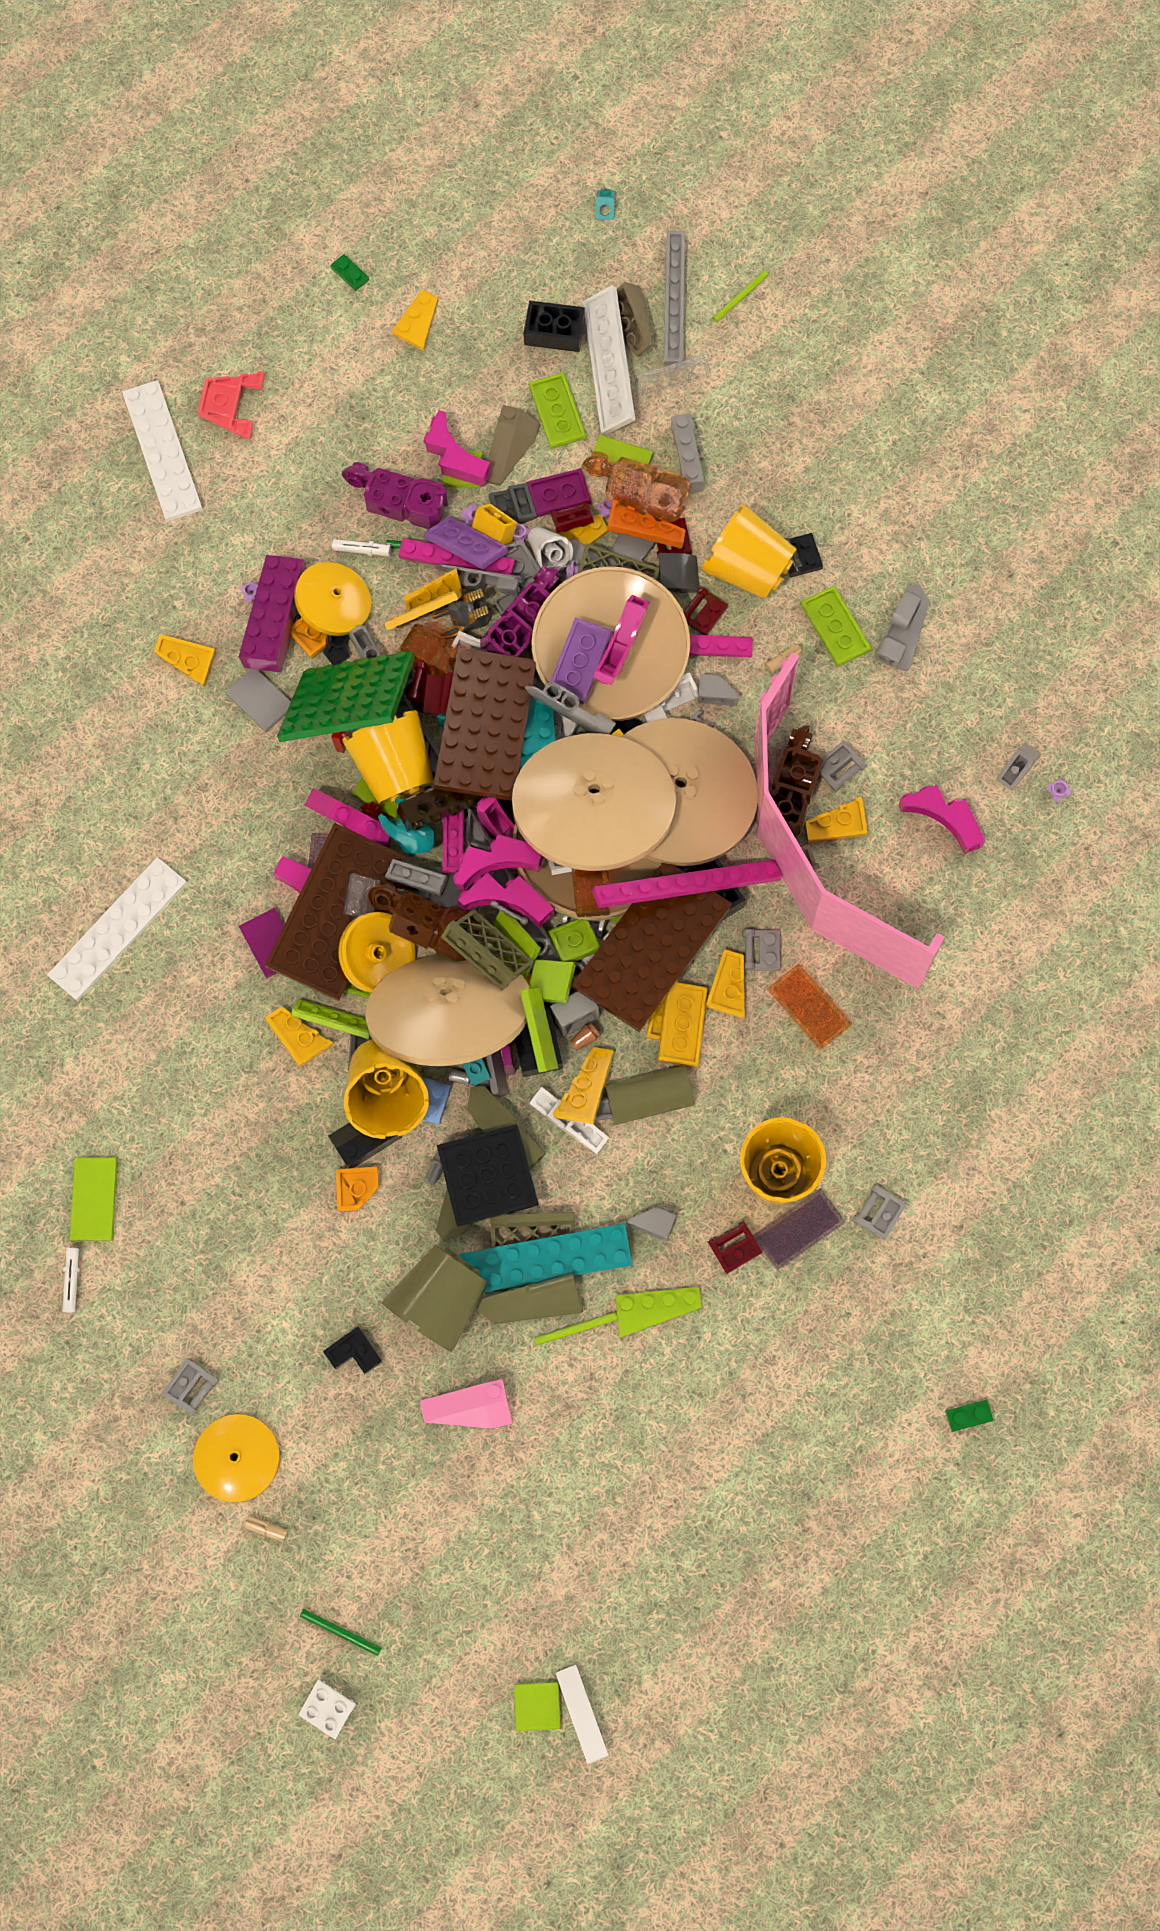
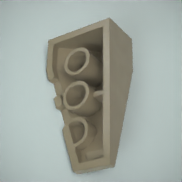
[617,282,652,357]
[487,405,540,486]

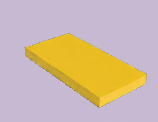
[384,588,463,631]
[657,982,708,1068]

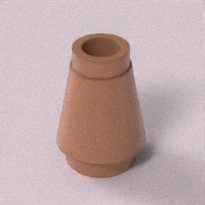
[569,1022,600,1051]

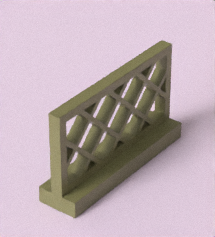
[577,543,660,580]
[441,909,535,991]
[490,1212,575,1248]

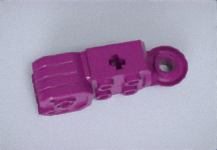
[341,462,448,530]
[480,565,560,657]

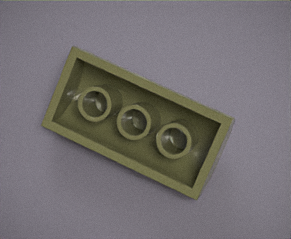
[604,1066,694,1125]

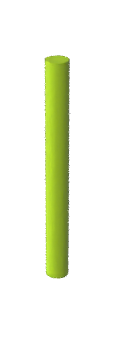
[712,270,769,323]
[534,1312,618,1346]

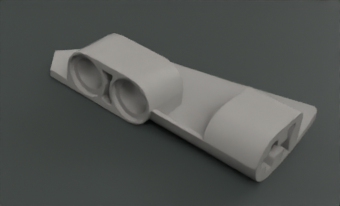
[598,533,655,570]
[435,564,524,595]
[874,584,930,671]
[525,683,616,734]

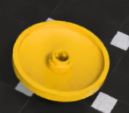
[294,562,371,636]
[339,912,415,993]
[193,1414,280,1502]

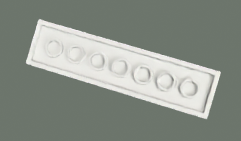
[583,285,635,435]
[122,380,203,522]
[47,857,187,1002]

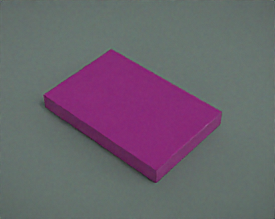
[526,468,591,518]
[239,908,284,979]
[501,1043,515,1076]

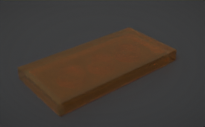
[767,963,852,1051]

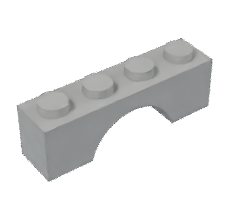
[671,414,703,494]

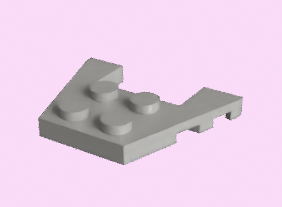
[493,541,540,615]

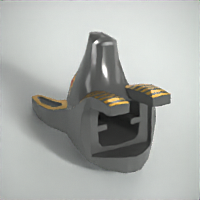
[431,589,492,639]

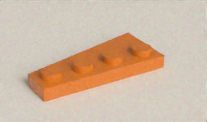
[607,499,685,548]

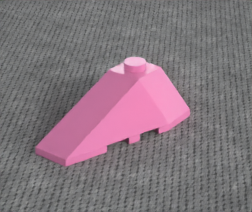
[420,1379,513,1429]

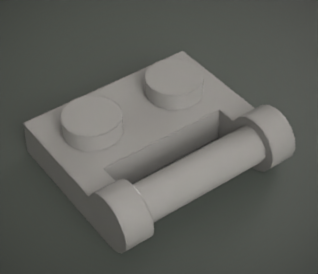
[820,740,867,792]
[743,929,780,971]
[852,1185,907,1241]
[162,1358,219,1416]

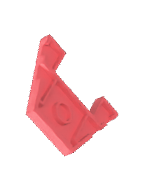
[197,371,265,440]

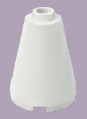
[528,527,573,571]

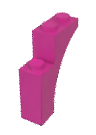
[424,410,491,487]
[593,595,650,685]
[898,785,985,854]
[304,788,390,847]
[476,797,514,838]
[453,834,545,891]
[273,856,311,894]
[458,873,554,928]

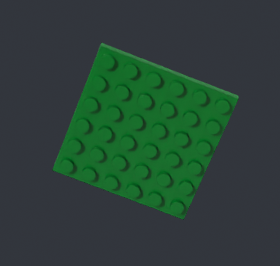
[277,651,415,742]

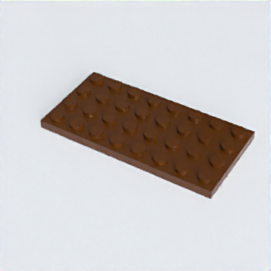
[433,648,536,801]
[265,823,407,1001]
[572,863,732,1033]

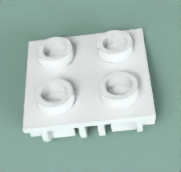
[299,1679,356,1739]

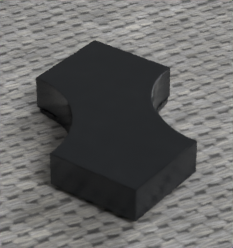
[323,634,350,665]

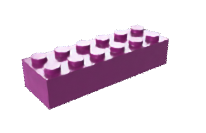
[238,555,307,673]

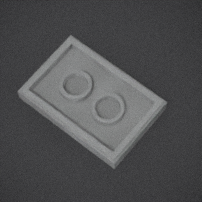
[225,669,291,733]

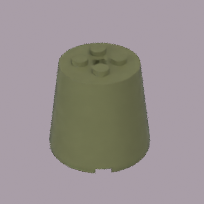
[382,1245,488,1352]

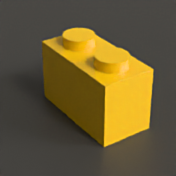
[472,503,518,545]

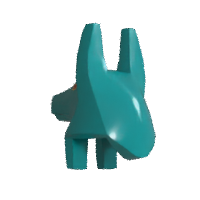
[378,797,434,857]

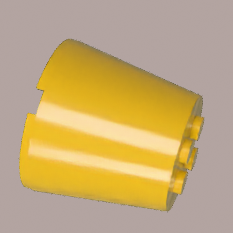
[701,503,797,599]
[342,710,434,804]
[343,1039,429,1139]
[740,1117,826,1205]

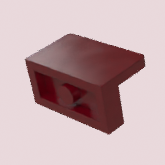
[422,672,453,716]

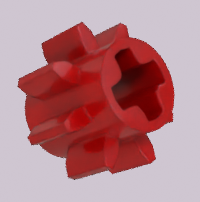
[361,801,385,822]

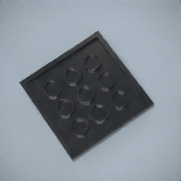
[437,1124,539,1227]

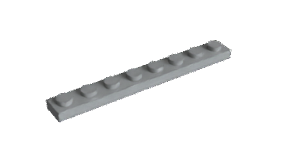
[664,231,685,366]

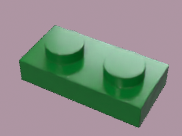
[330,254,369,291]
[945,1400,994,1432]

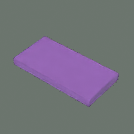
[424,516,508,570]
[549,617,612,704]

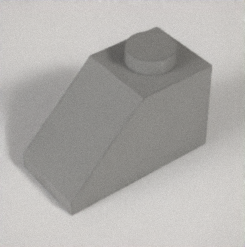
[698,673,738,706]
[997,743,1041,791]
[628,1207,676,1242]

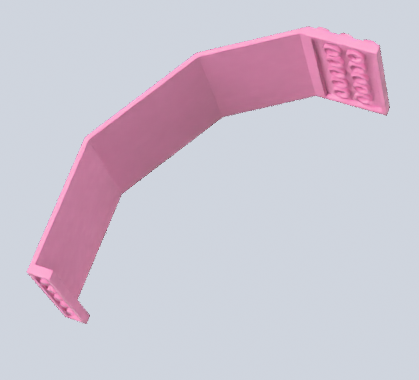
[754,653,945,988]

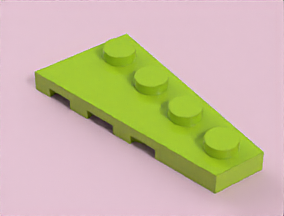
[615,1287,702,1338]

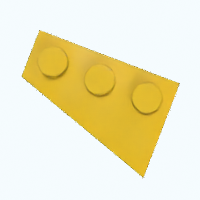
[404,568,463,611]
[805,796,868,843]
[705,949,745,1019]
[265,1006,334,1068]

